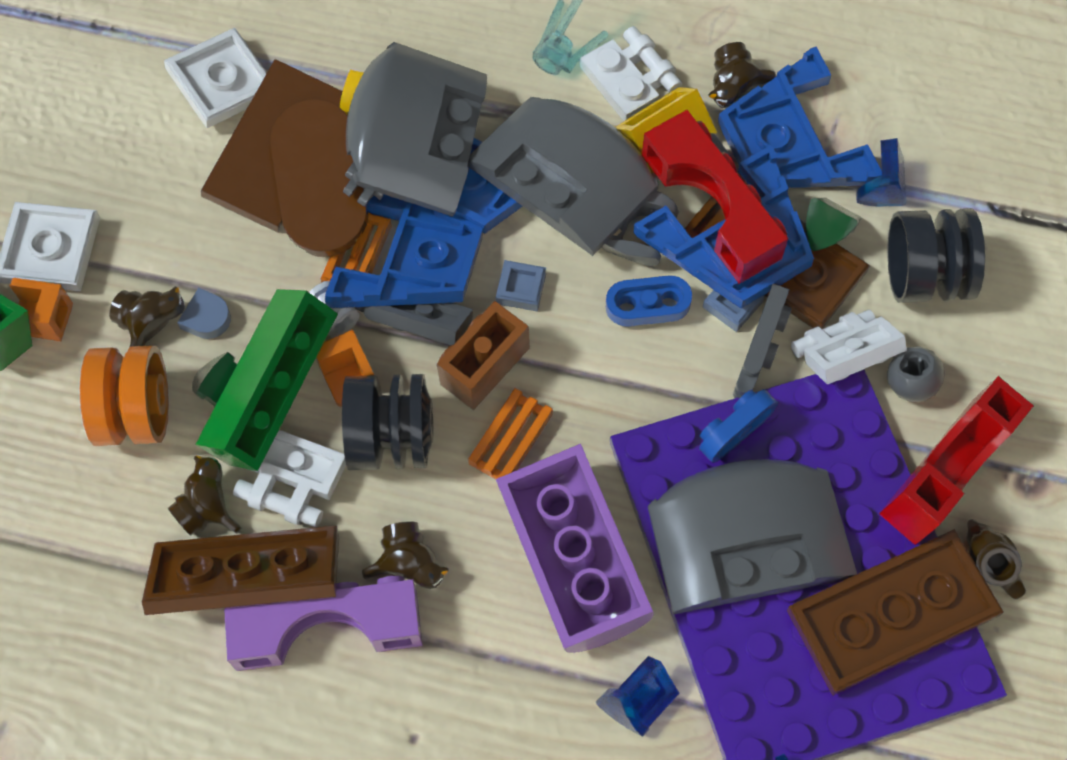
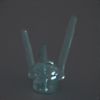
[532,0,608,75]

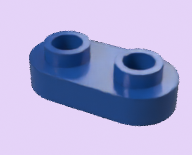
[605,275,692,327]
[699,389,778,463]

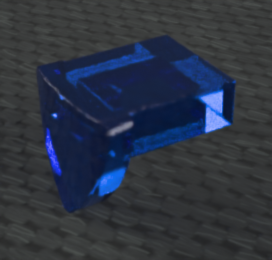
[856,138,907,207]
[596,656,680,737]

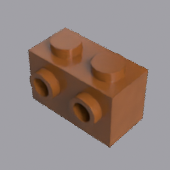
[437,301,530,411]

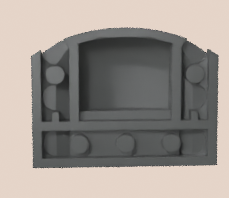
[346,42,487,217]
[468,97,659,256]
[648,459,857,614]

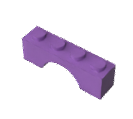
[224,576,423,671]

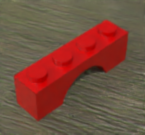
[642,110,788,284]
[879,376,1034,545]

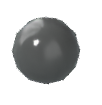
[887,346,945,402]

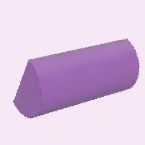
[496,443,654,653]

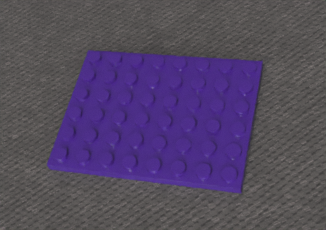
[610,369,1007,760]

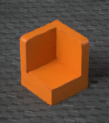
[10,278,73,342]
[316,330,374,407]

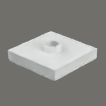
[164,28,267,128]
[0,202,100,292]

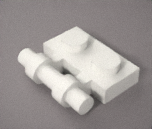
[580,26,682,121]
[791,309,907,385]
[233,430,346,527]

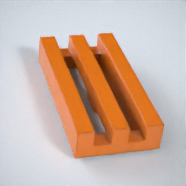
[320,213,392,283]
[468,388,553,480]

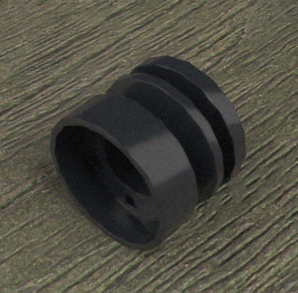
[887,208,985,303]
[342,374,434,470]

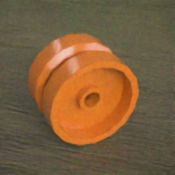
[80,345,169,446]

